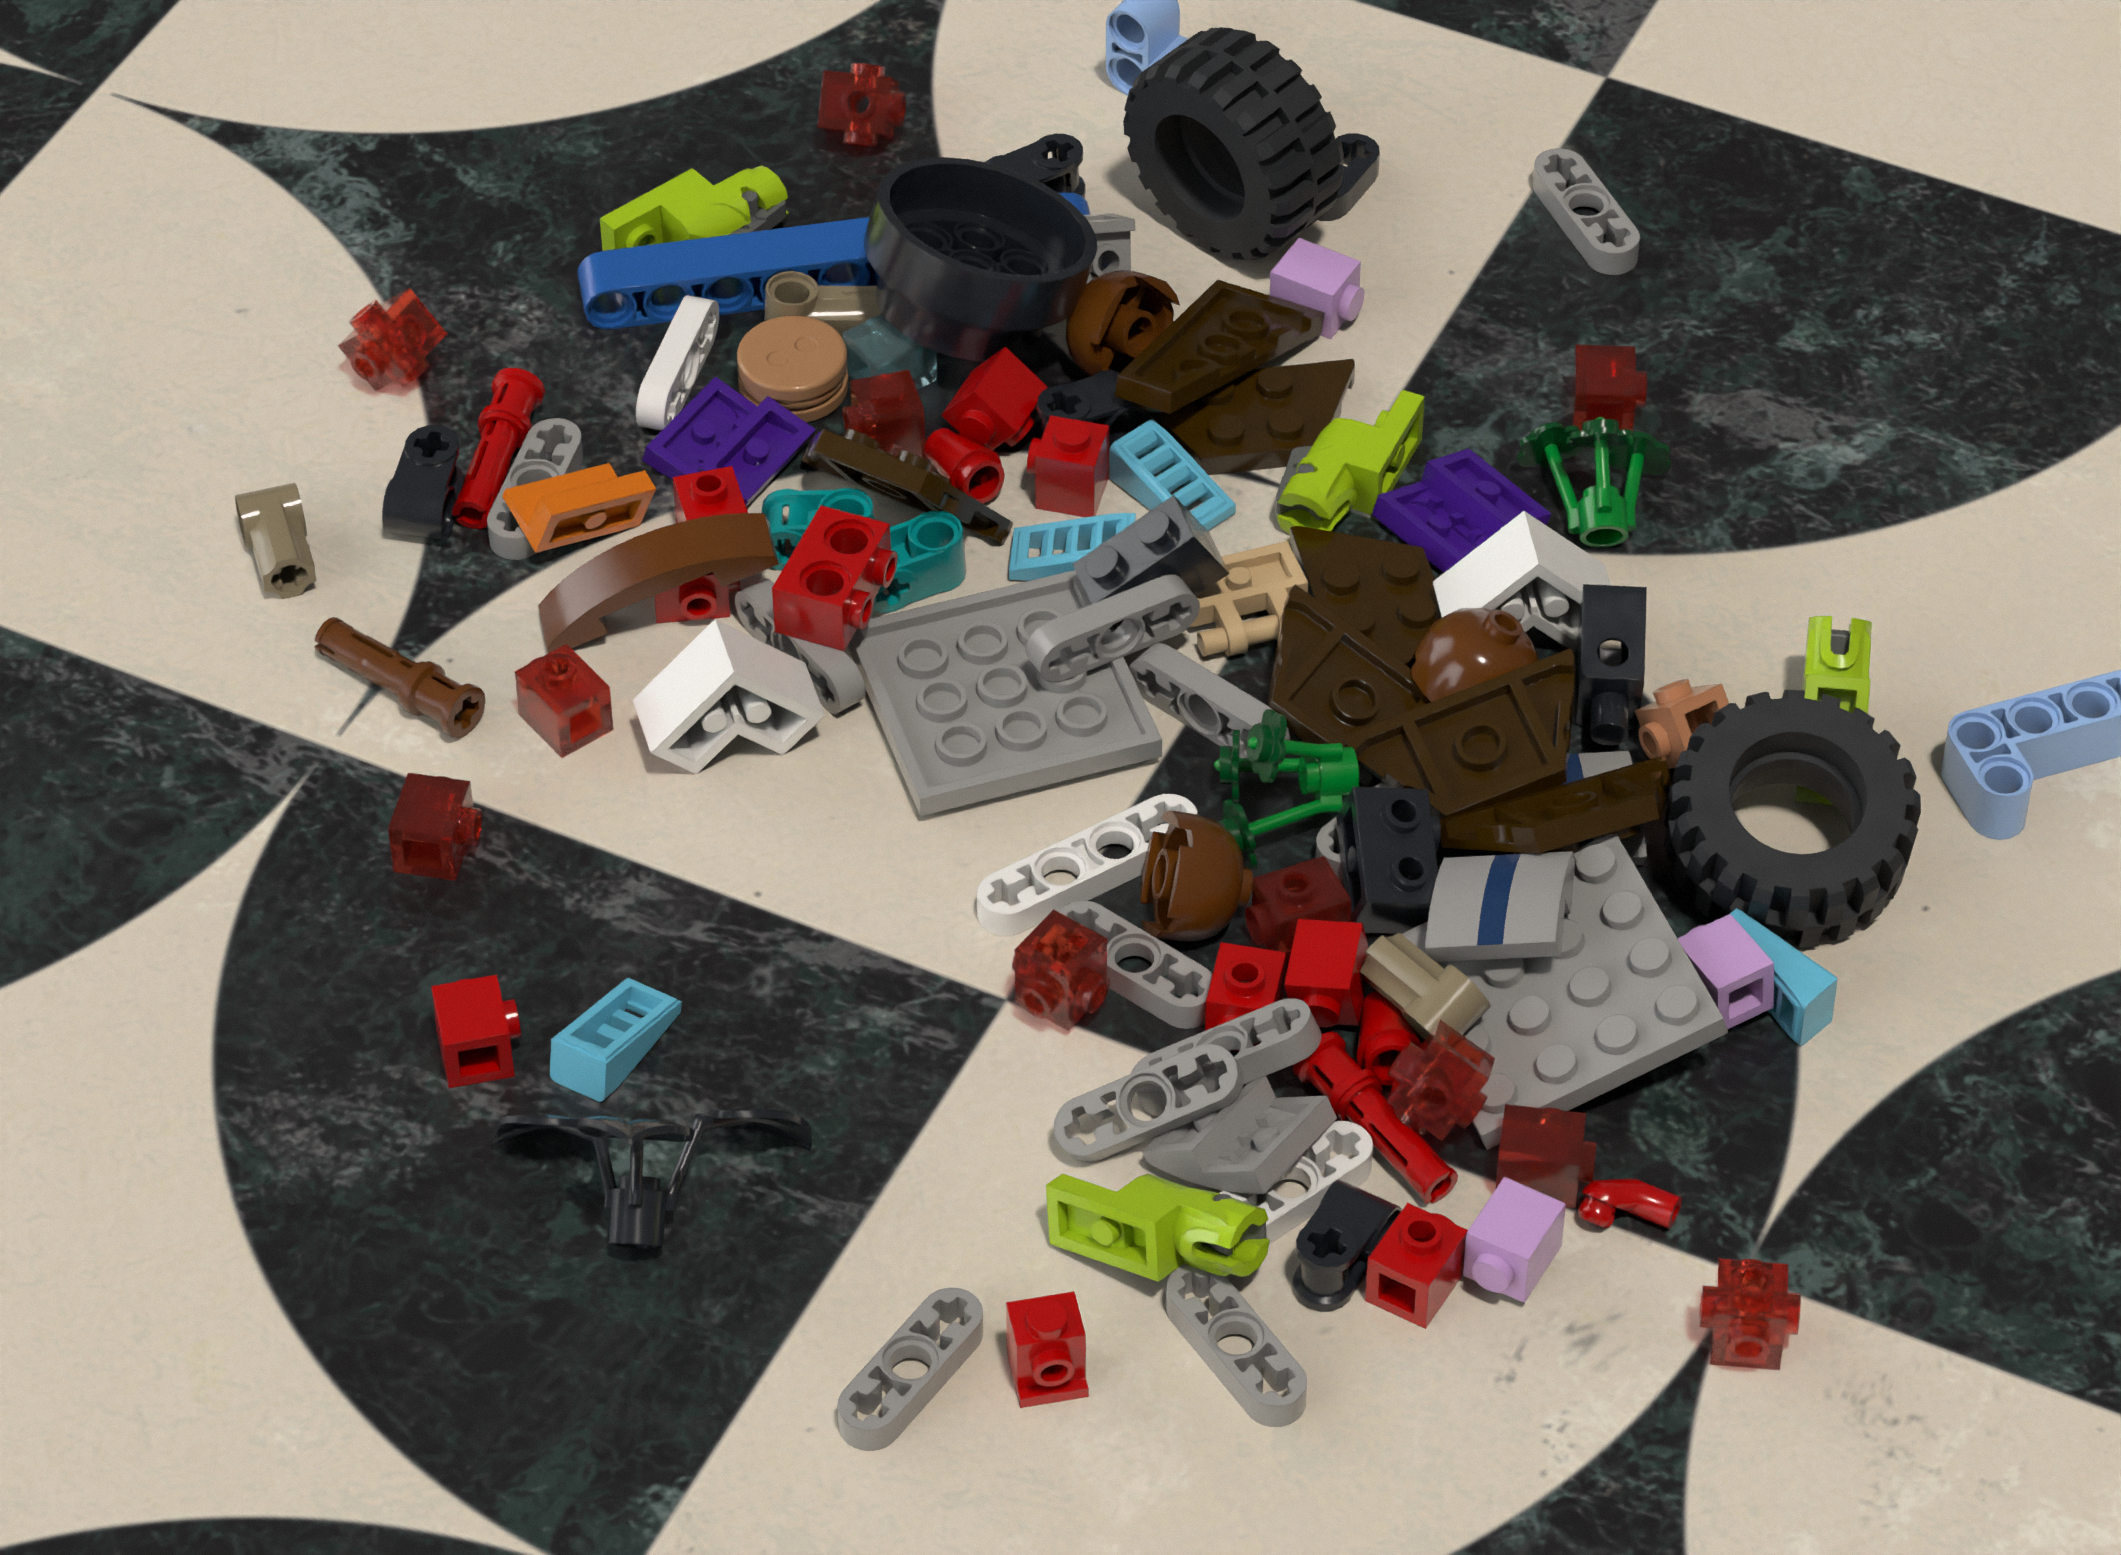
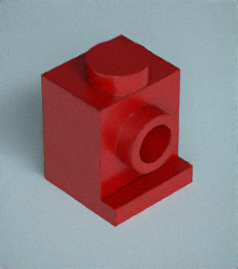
[1006,1291,1089,1408]

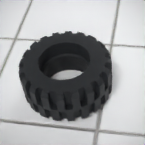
[1123,27,1344,260]
[1664,690,1921,948]

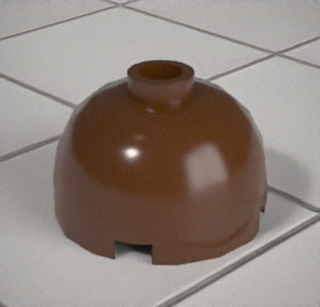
[1065,270,1180,377]
[1410,608,1539,702]
[1140,810,1253,942]

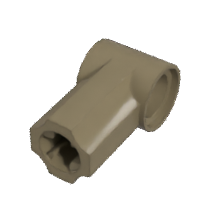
[764,271,881,338]
[235,483,316,599]
[1360,932,1491,1054]

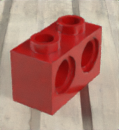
[772,505,898,651]

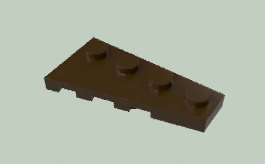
[1115,280,1325,414]

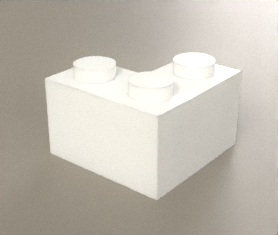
[1433,511,1611,652]
[633,619,825,774]

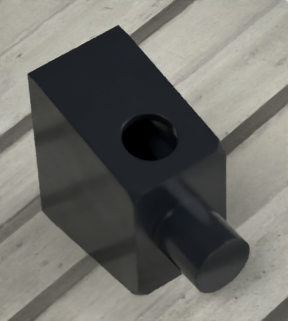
[1575,584,1647,745]

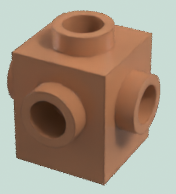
[1635,679,1729,769]

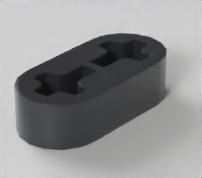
[1318,133,1380,221]

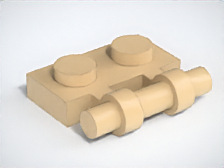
[1190,541,1308,657]

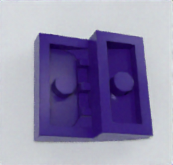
[642,377,816,506]
[1372,448,1551,573]

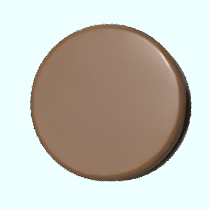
[737,316,848,423]

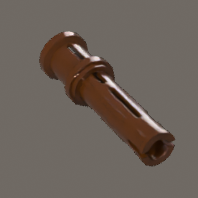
[314,617,486,738]

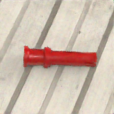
[452,368,545,529]
[1293,1031,1458,1204]

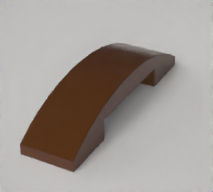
[538,513,779,656]

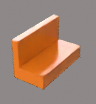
[502,463,656,553]

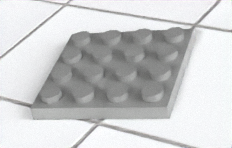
[848,570,1162,816]
[1402,833,1728,1150]

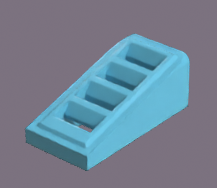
[1109,420,1236,531]
[1009,513,1136,581]
[1730,908,1838,1046]
[550,978,682,1102]

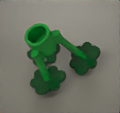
[1517,417,1671,547]
[1214,709,1359,870]

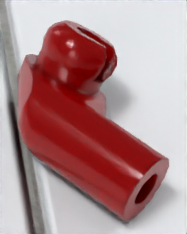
[1578,1178,1682,1229]

